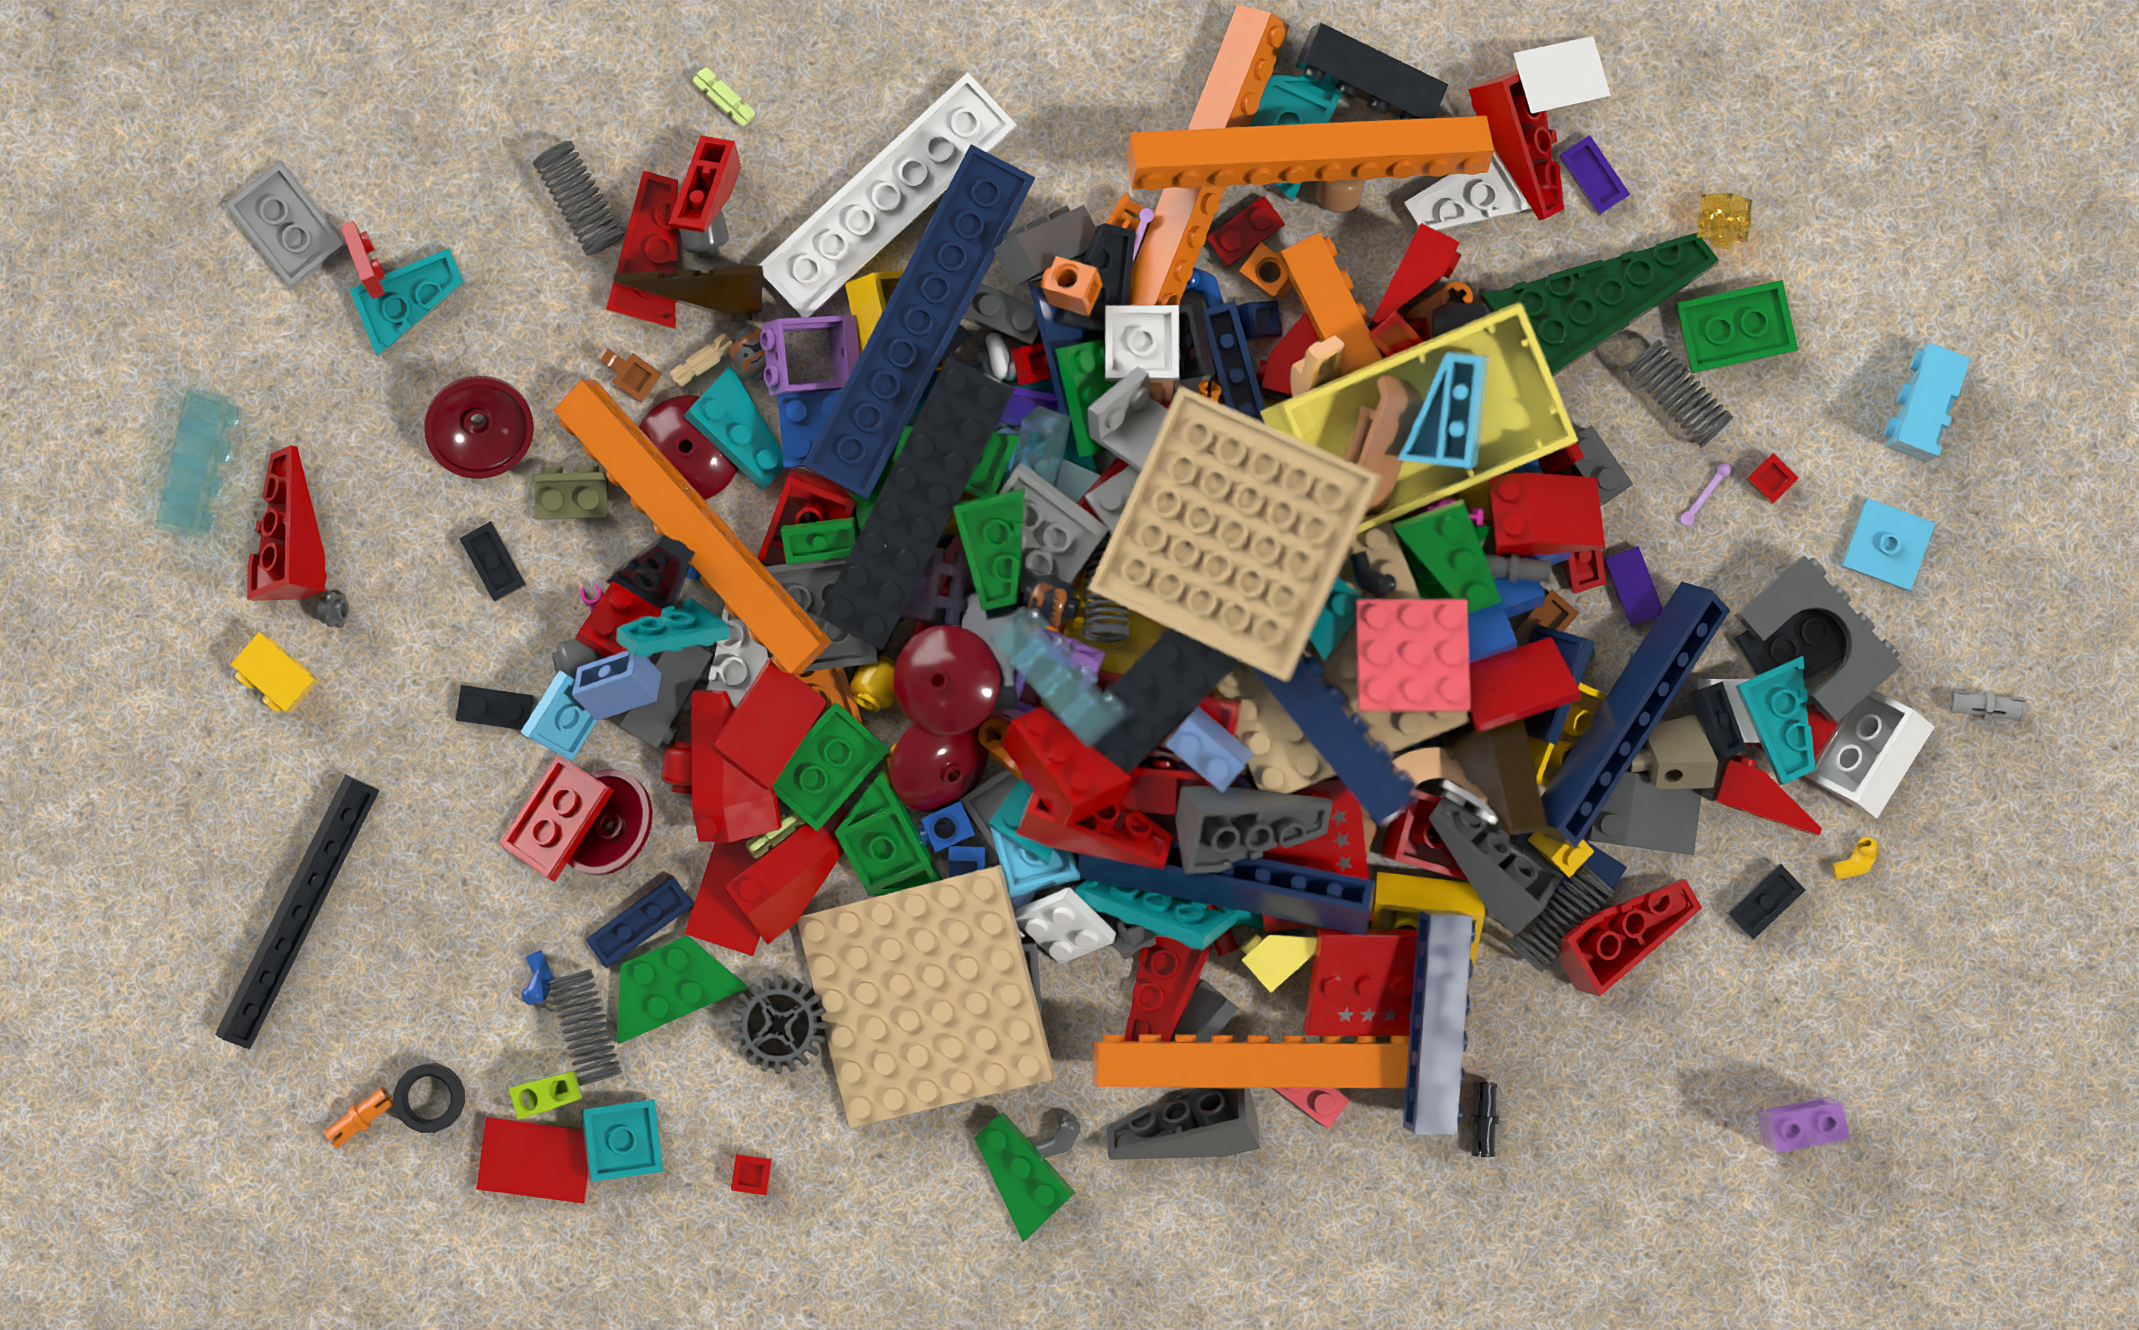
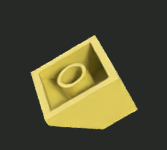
[1239,933,1317,993]

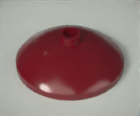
[424,375,534,479]
[639,395,739,500]
[893,625,1001,735]
[889,724,989,812]
[568,769,653,876]

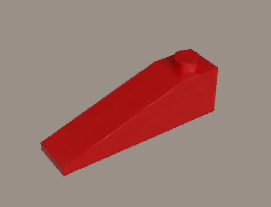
[1468,70,1564,220]
[247,445,327,601]
[757,467,856,567]
[691,690,782,842]
[1016,789,1173,869]
[1380,790,1469,881]
[723,804,849,945]
[1559,879,1702,997]

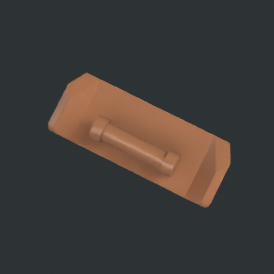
[1344,375,1423,516]

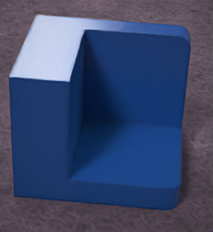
[949,846,986,878]

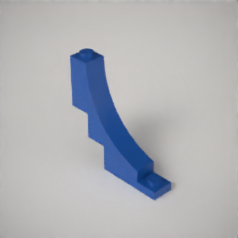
[1467,459,1572,663]

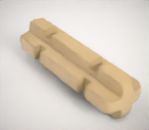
[670,333,733,387]

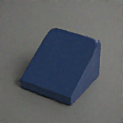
[1236,300,1282,341]

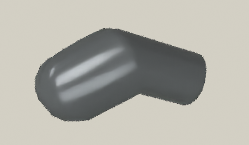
[1035,1113,1080,1158]

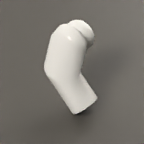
[985,332,1017,381]

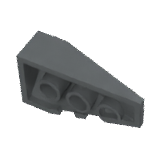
[1176,786,1333,874]
[1428,796,1564,935]
[1107,1088,1260,1160]

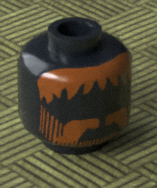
[1023,574,1080,628]

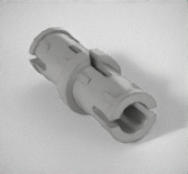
[1949,690,2027,722]

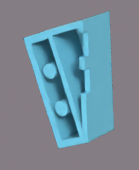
[1883,343,1971,462]
[1398,351,1489,468]

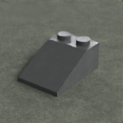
[1586,772,1703,855]

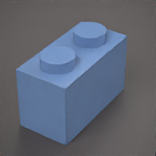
[572,650,662,721]
[1166,707,1254,792]

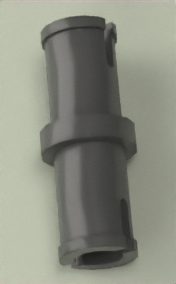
[1485,553,1552,584]

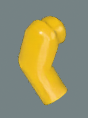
[1832,836,1879,880]

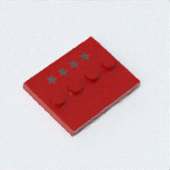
[1248,777,1373,932]
[1303,929,1417,1036]

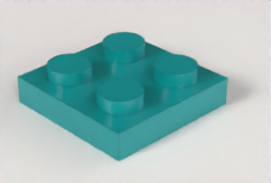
[581,1099,664,1182]

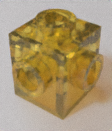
[1697,193,1752,249]

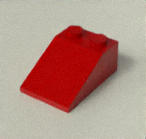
[1368,223,1462,331]
[1487,473,1606,557]

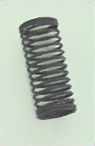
[532,140,625,256]
[1627,340,1733,448]
[1083,536,1130,642]
[1508,864,1615,973]
[547,969,622,1086]

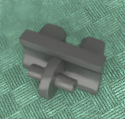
[1095,911,1156,960]

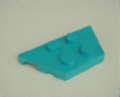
[1250,75,1341,202]

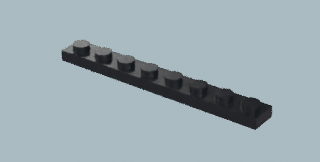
[215,774,380,1050]

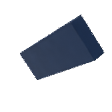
[585,875,694,969]

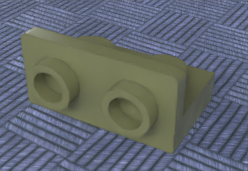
[532,466,609,520]

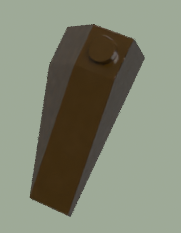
[611,265,763,322]
[1440,713,1547,835]

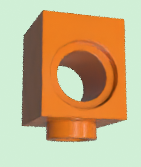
[1238,242,1293,301]
[1041,256,1102,316]

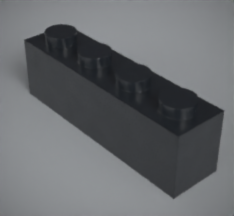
[1295,22,1449,120]

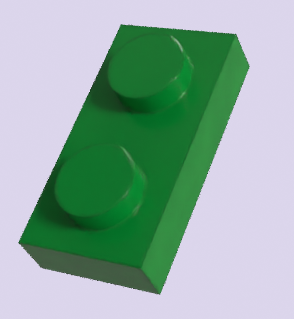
[781,517,858,565]

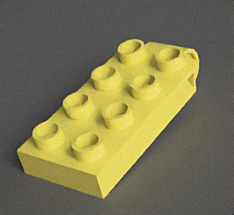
[1260,302,1578,534]

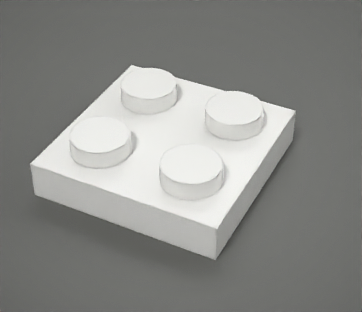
[1106,305,1179,380]
[1014,887,1116,964]

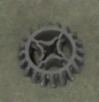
[730,975,828,1074]

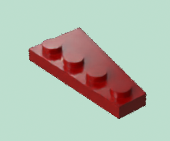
[605,170,678,329]
[1125,936,1214,1041]

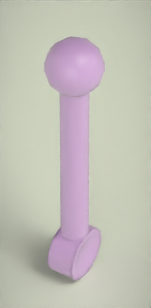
[1132,208,1154,264]
[1680,463,1731,526]

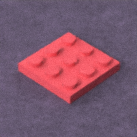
[1355,600,1470,712]

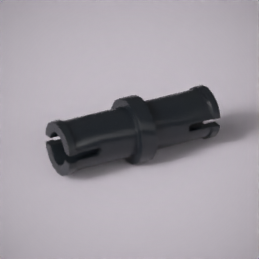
[1470,1082,1499,1157]

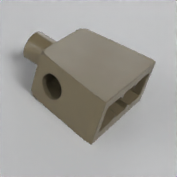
[1627,714,1718,789]

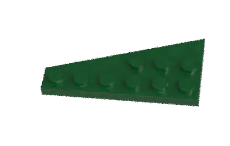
[1480,232,1719,378]

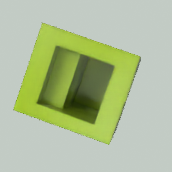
[508,1070,582,1119]

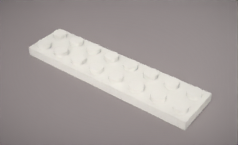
[758,72,1017,317]

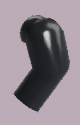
[1349,551,1397,597]

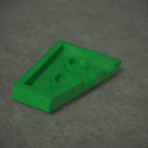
[953,488,1025,611]
[1394,499,1502,614]

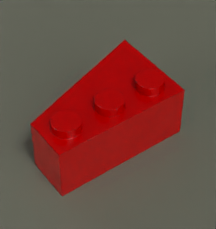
[1001,707,1132,829]

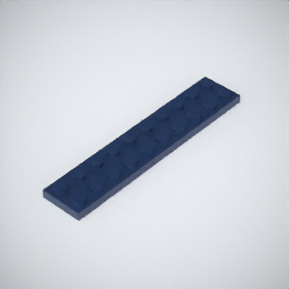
[803,144,1035,500]

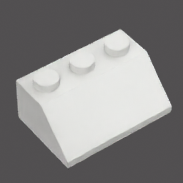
[1805,690,1934,819]

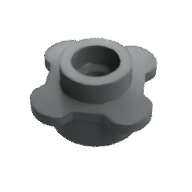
[318,591,349,628]

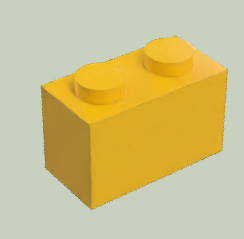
[231,632,320,713]

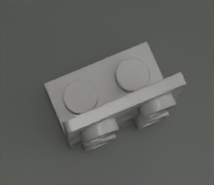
[1088,366,1169,472]

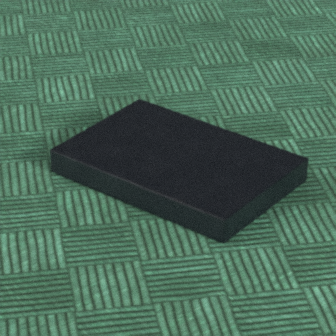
[1733,609,1846,680]

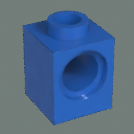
[918,801,976,852]

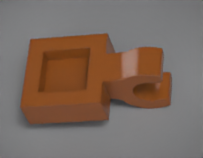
[597,346,662,403]

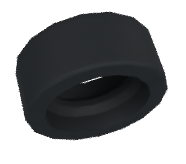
[394,1063,465,1133]

